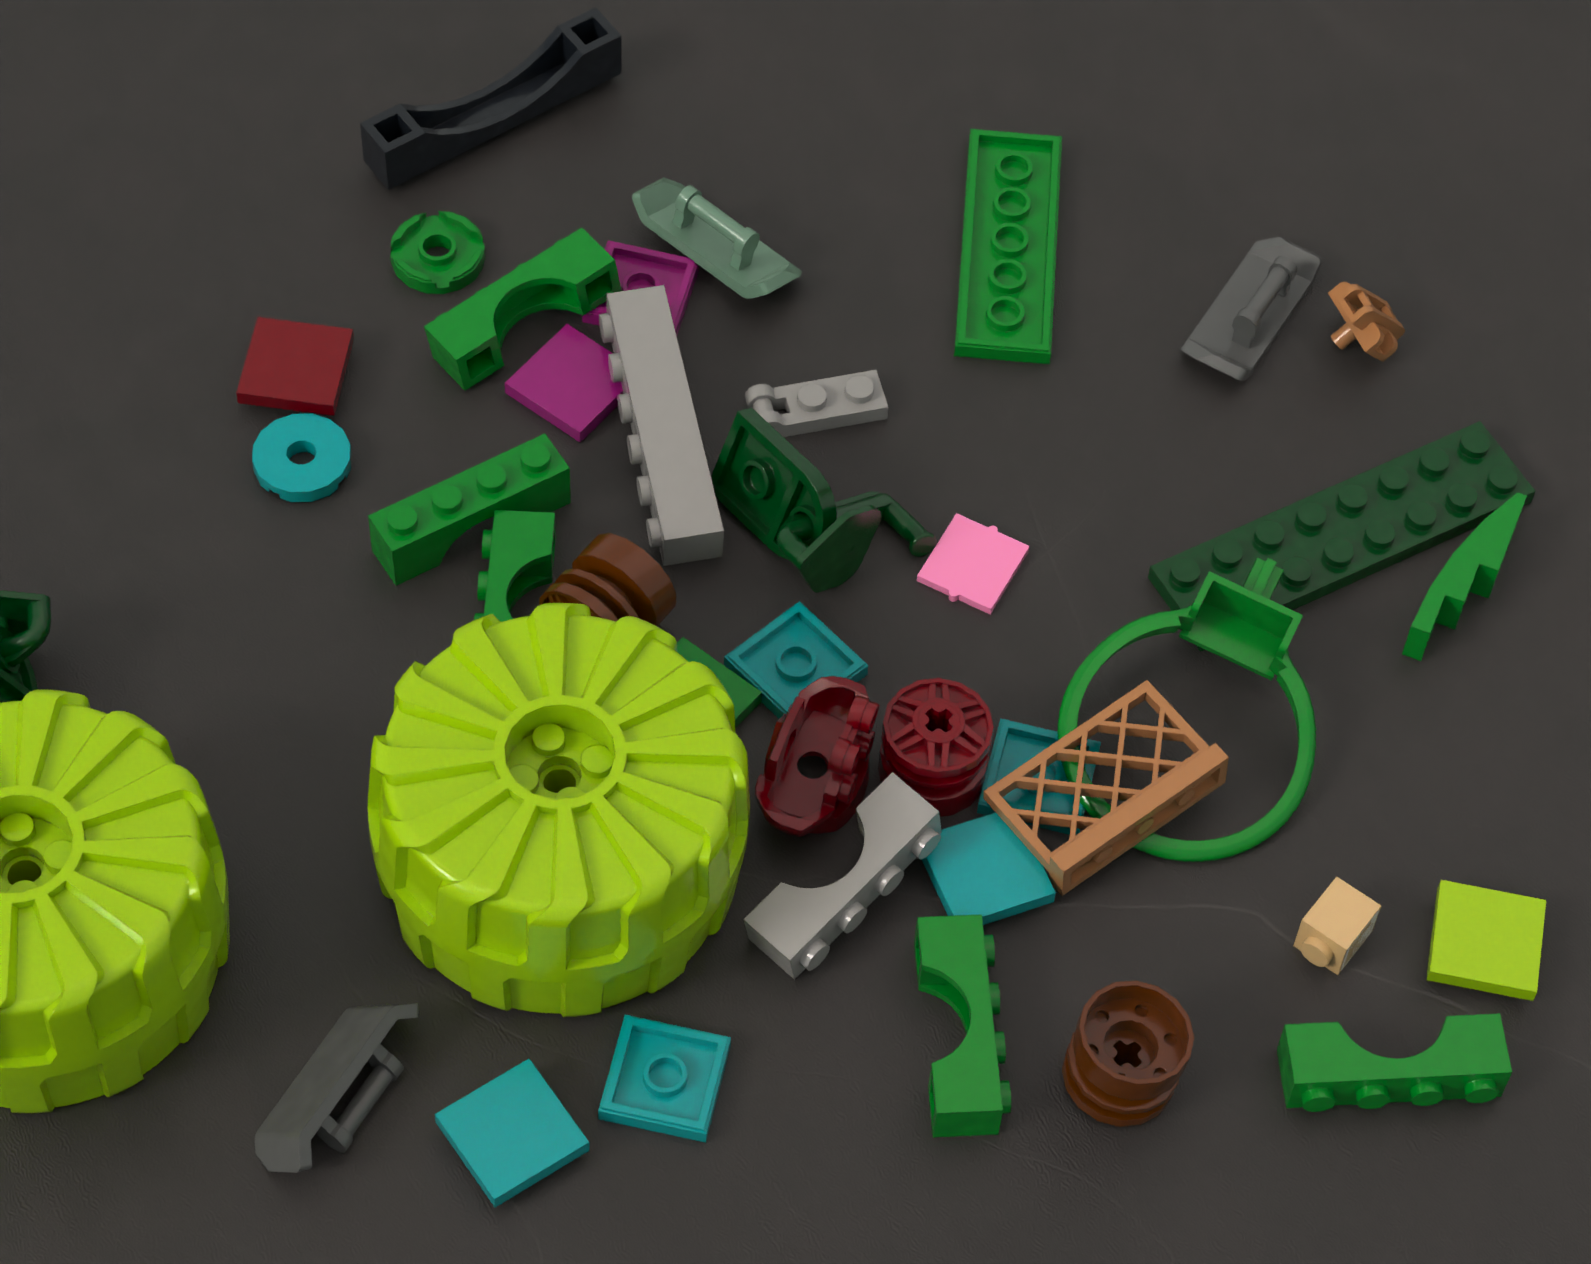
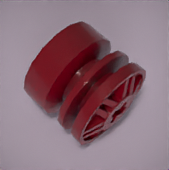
[878,678,994,817]

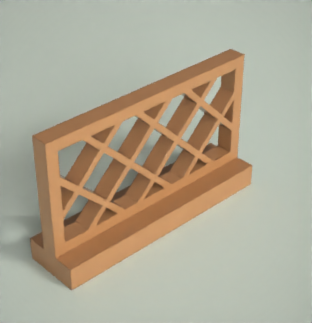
[983,680,1229,896]

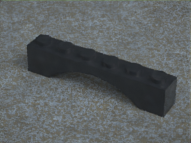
[360,7,622,190]

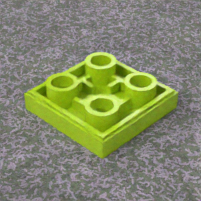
[1426,880,1546,1001]

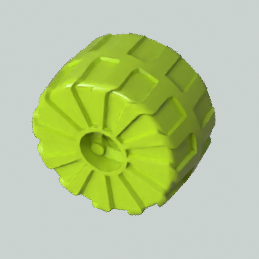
[368,603,750,1017]
[0,689,230,1113]

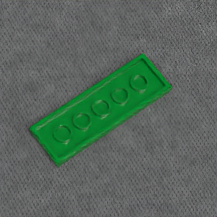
[954,129,1062,364]

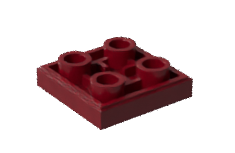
[236,317,354,416]

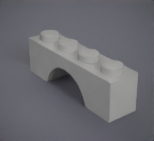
[743,772,942,980]

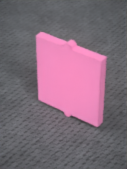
[917,513,1030,615]

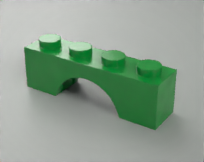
[424,227,622,391]
[368,433,571,586]
[474,510,556,622]
[914,914,1011,1138]
[1276,1013,1512,1112]

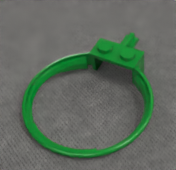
[1057,558,1316,862]

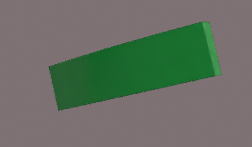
[1402,492,1527,661]

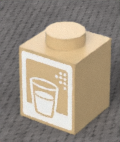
[1293,876,1381,975]

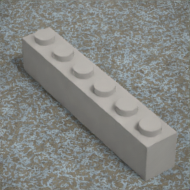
[599,285,724,566]

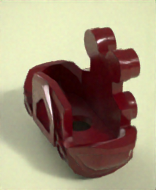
[755,676,880,837]

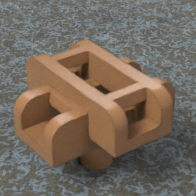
[1328,282,1405,362]

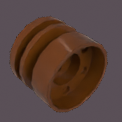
[539,533,676,626]
[1062,980,1194,1127]

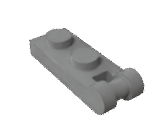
[744,370,889,437]

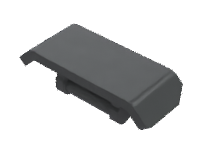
[1180,236,1323,381]
[255,1003,419,1173]

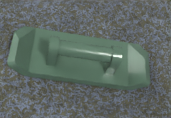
[632,177,803,299]

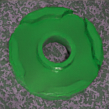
[390,211,485,294]

